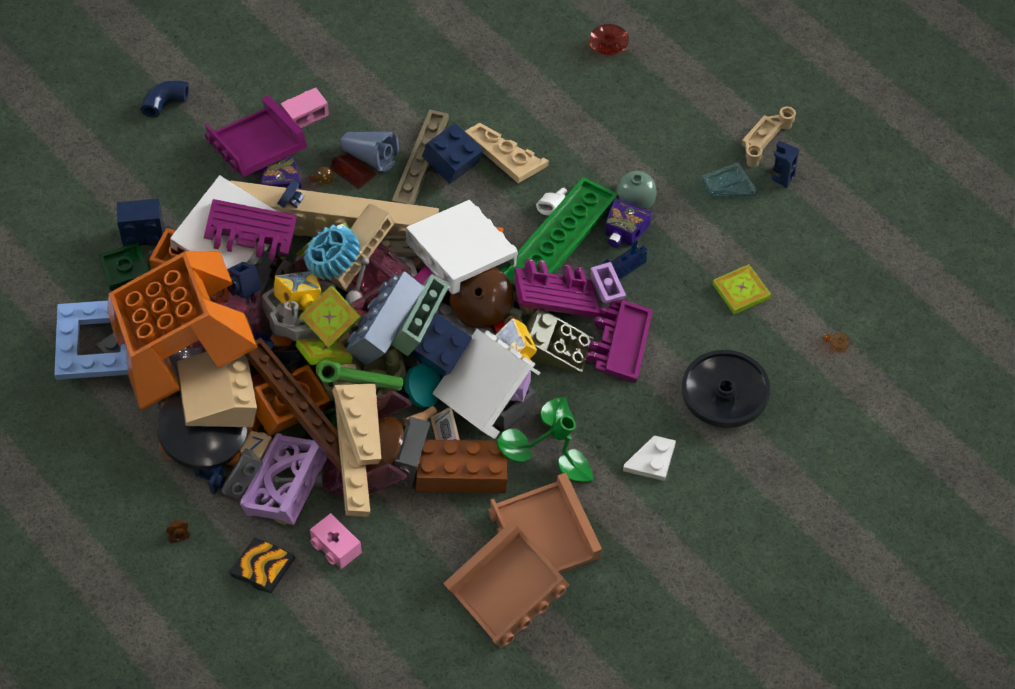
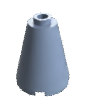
[340,131,399,172]

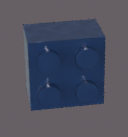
[422,123,483,184]
[117,199,164,247]
[410,313,472,377]

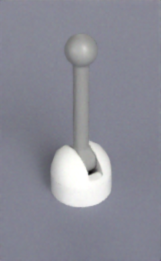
[346,257,369,307]

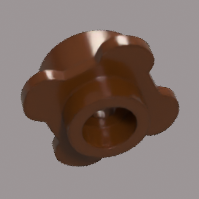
[166,520,190,543]

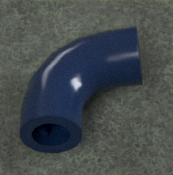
[140,81,189,117]

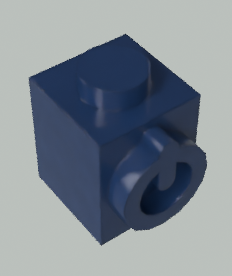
[227,262,260,298]

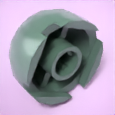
[616,170,657,209]

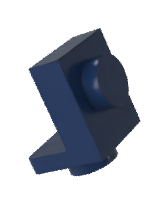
[195,466,225,495]

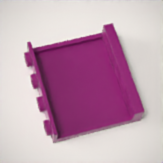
[204,95,308,177]

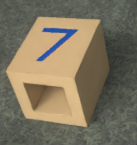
[240,430,272,461]

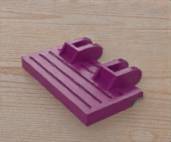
[204,199,297,260]
[514,258,600,318]
[586,300,653,383]

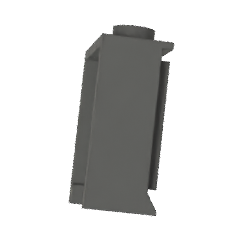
[390,416,430,488]

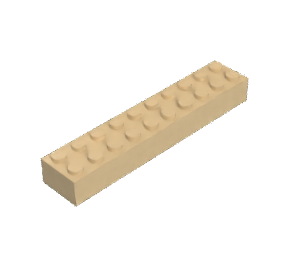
[230,181,439,237]

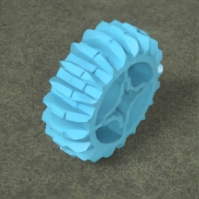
[303,225,360,280]

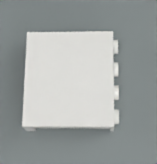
[170,175,276,269]
[405,200,518,295]
[432,329,540,439]

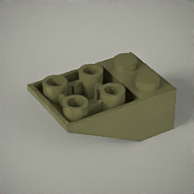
[526,309,594,373]

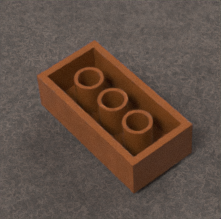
[416,440,507,493]

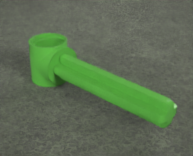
[316,359,403,390]

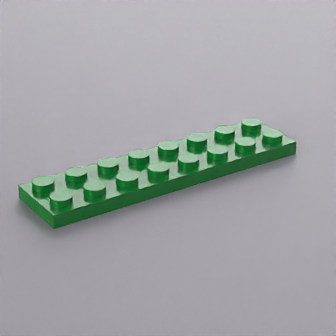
[501,177,618,292]

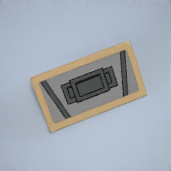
[430,407,460,440]

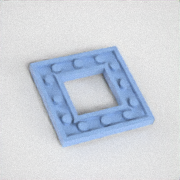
[54,301,128,380]

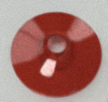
[590,24,629,55]

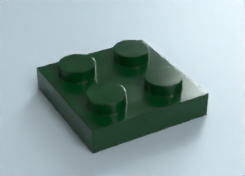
[98,242,149,291]

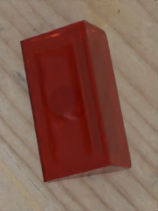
[330,153,376,189]

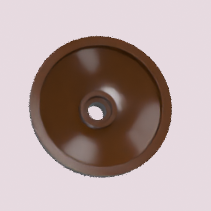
[449,267,514,328]
[366,416,404,479]

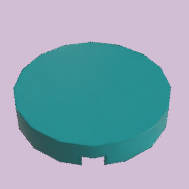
[404,364,441,408]

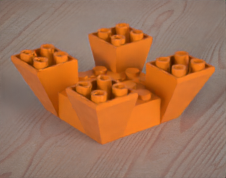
[107,251,257,411]

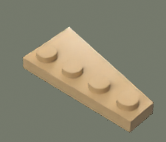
[465,123,549,183]
[332,383,381,465]

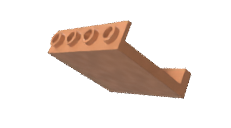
[488,473,602,573]
[443,521,570,648]

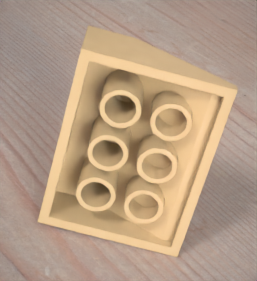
[176,352,257,427]

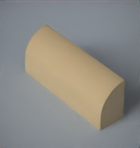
[327,204,395,290]

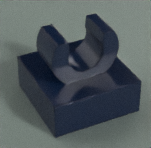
[277,180,305,208]

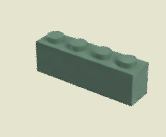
[391,274,449,356]

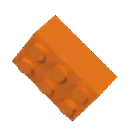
[254,365,331,436]

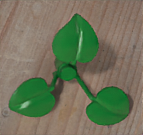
[496,396,593,483]

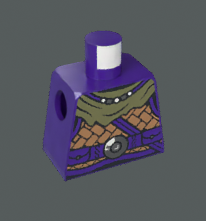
[261,158,302,189]
[605,198,651,248]

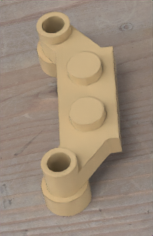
[742,107,796,167]

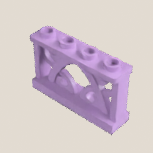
[240,433,328,525]

